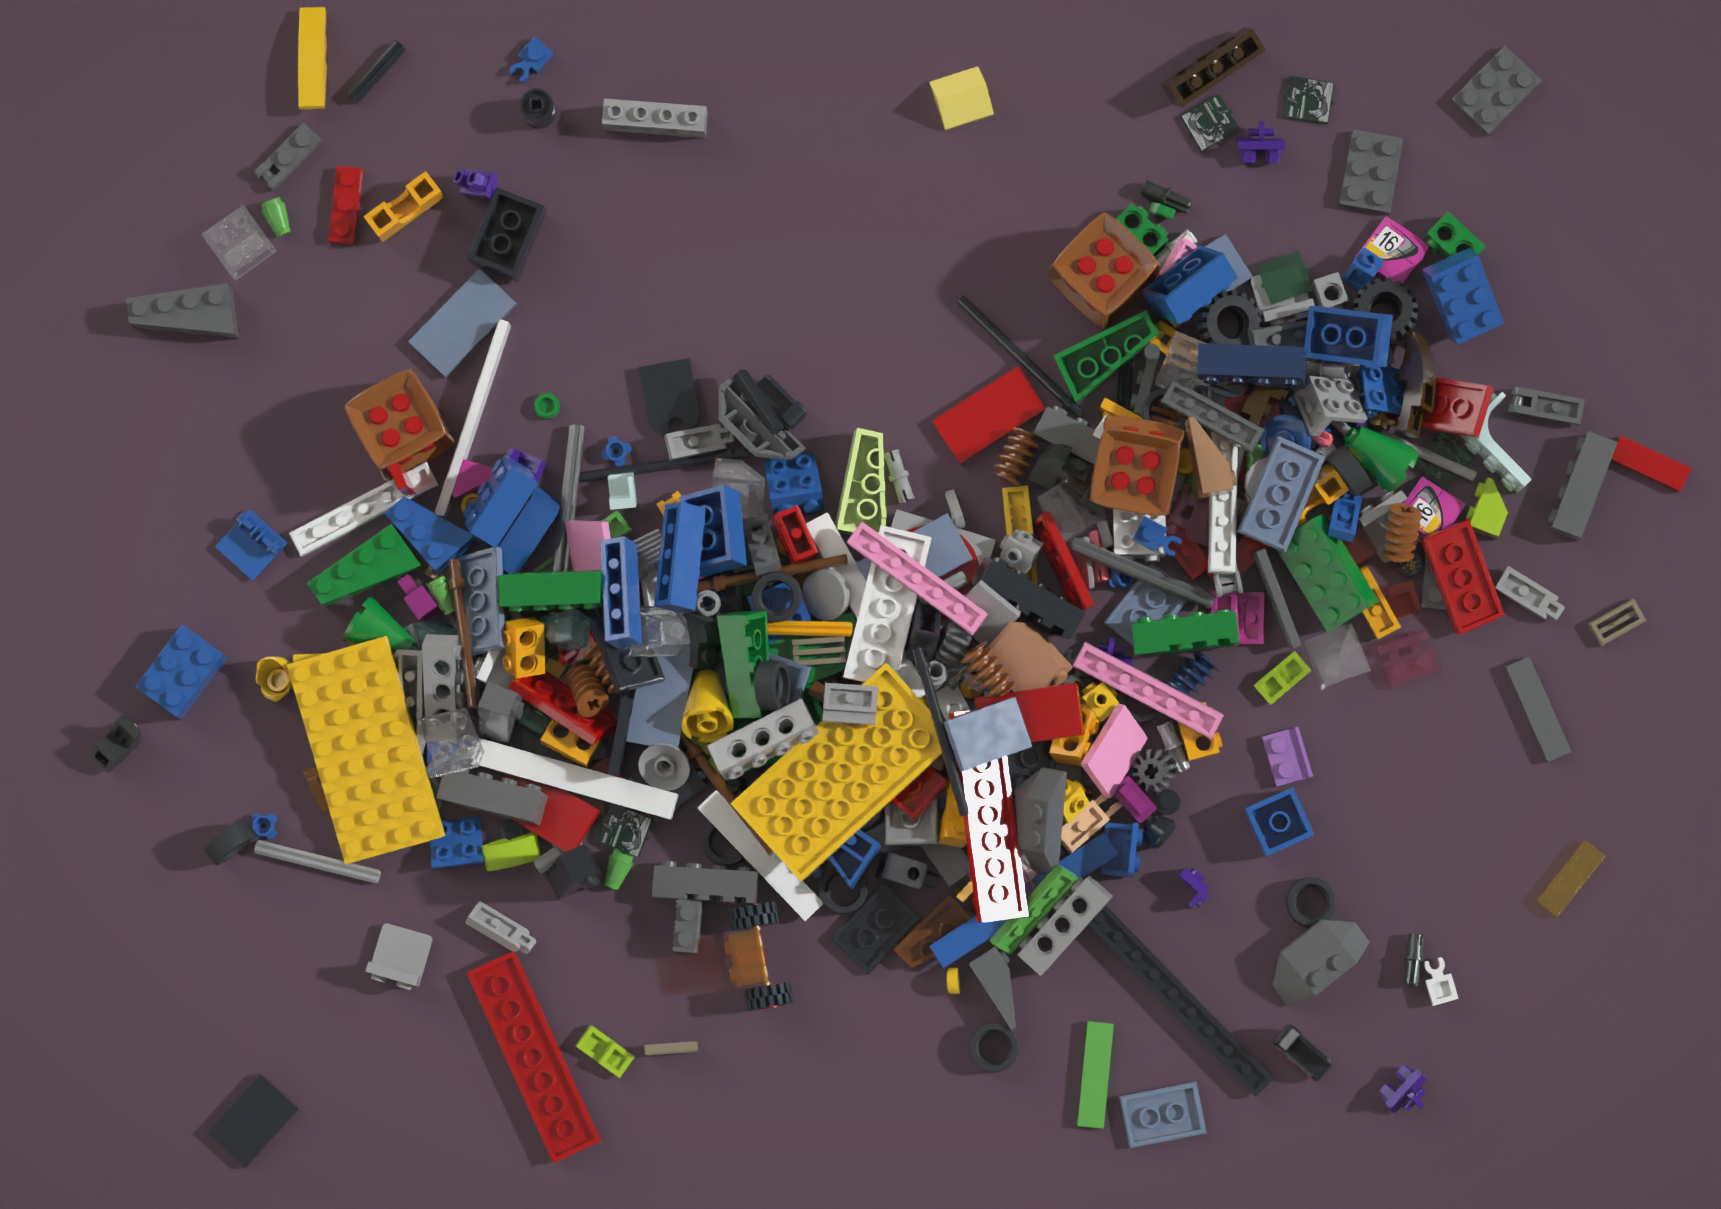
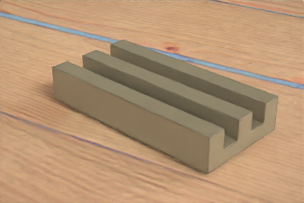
[1588,598,1647,647]
[792,636,846,666]
[644,1041,699,1056]

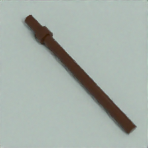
[697,554,848,593]
[448,559,479,709]
[680,731,774,856]

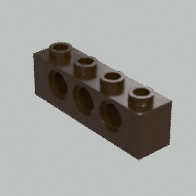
[1161,27,1266,107]

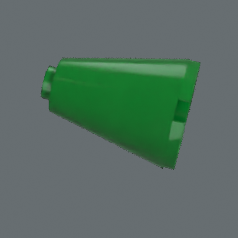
[1344,426,1418,492]
[342,597,418,654]

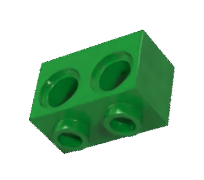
[1116,203,1168,256]
[1424,211,1486,258]

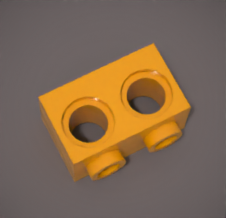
[503,617,545,678]
[1177,702,1222,762]
[1049,708,1099,766]
[541,718,602,768]

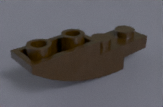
[1397,331,1436,438]
[1239,385,1290,426]

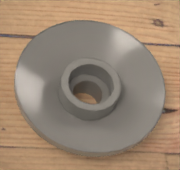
[638,743,690,790]

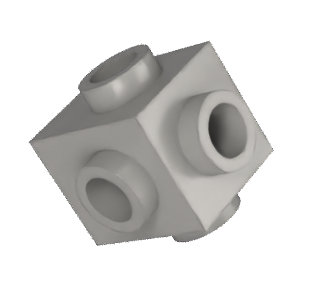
[999,529,1044,574]

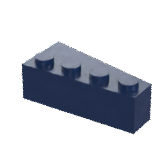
[1197,343,1307,389]

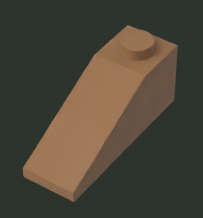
[1185,417,1236,498]

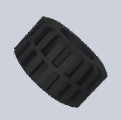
[1353,277,1418,348]
[1193,290,1263,345]

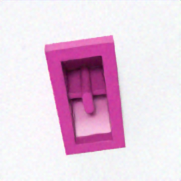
[452,459,493,501]

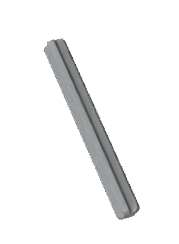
[254,840,381,884]

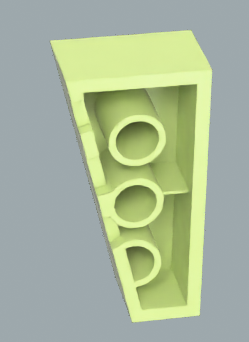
[835,428,886,535]

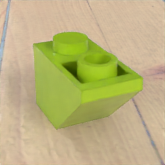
[1465,478,1508,540]

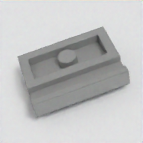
[822,683,878,725]

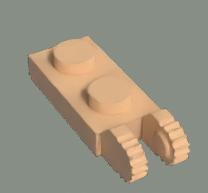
[1061,794,1123,854]

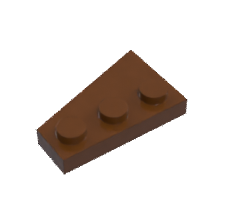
[893,894,972,968]

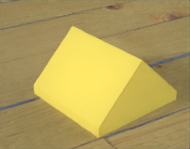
[929,66,994,130]

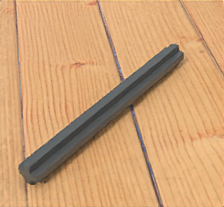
[553,424,585,572]
[1070,537,1215,609]

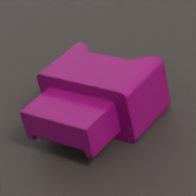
[398,574,441,623]
[1113,776,1157,824]

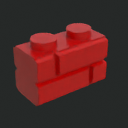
[771,505,818,564]

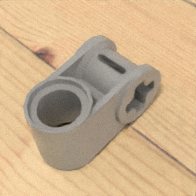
[1213,562,1243,598]

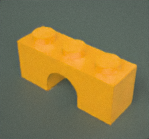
[364,171,444,243]
[1296,463,1349,528]
[938,761,967,848]

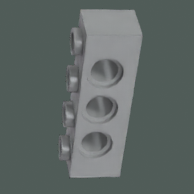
[602,99,708,138]
[422,634,465,741]
[708,699,820,780]
[1018,875,1113,976]

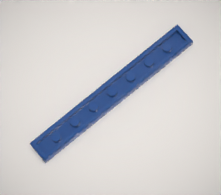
[929,832,1119,968]

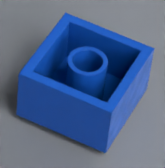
[1243,787,1315,858]

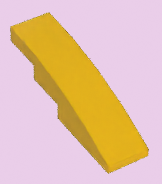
[298,7,327,109]
[1002,485,1038,584]

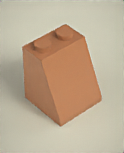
[988,622,1073,692]

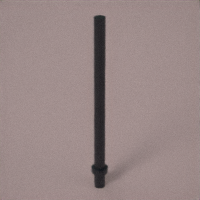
[957,295,1085,418]
[579,448,749,482]
[913,647,970,817]

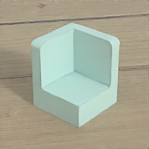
[608,472,637,510]

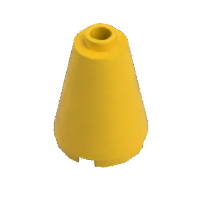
[681,669,734,743]

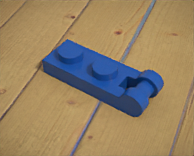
[1327,491,1363,542]

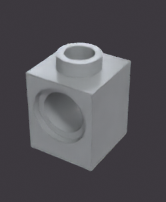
[1312,272,1349,309]

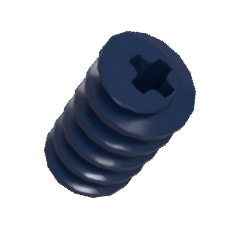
[1163,650,1219,697]

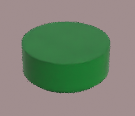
[1149,202,1176,220]
[534,393,560,420]

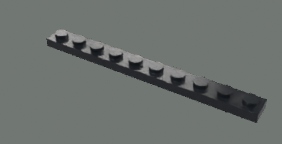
[1075,899,1274,1097]

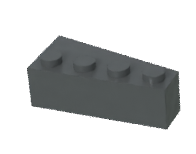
[126,283,239,339]
[478,682,529,746]
[652,861,759,905]

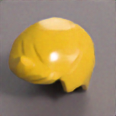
[256,656,293,702]

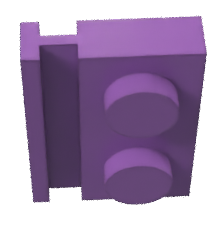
[1261,727,1313,787]

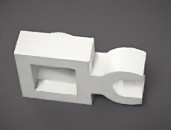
[1424,957,1459,1006]

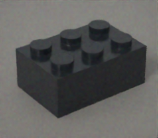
[468,187,547,282]

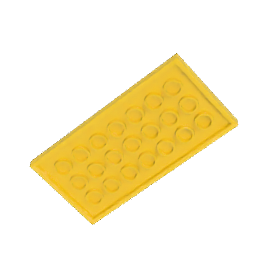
[287,636,445,864]
[731,663,951,882]

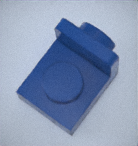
[1342,247,1384,291]

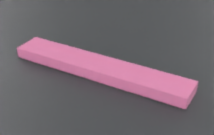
[846,522,988,635]
[1073,642,1224,739]

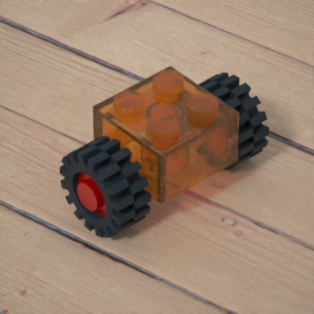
[724,902,794,1011]

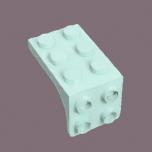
[1460,392,1532,493]

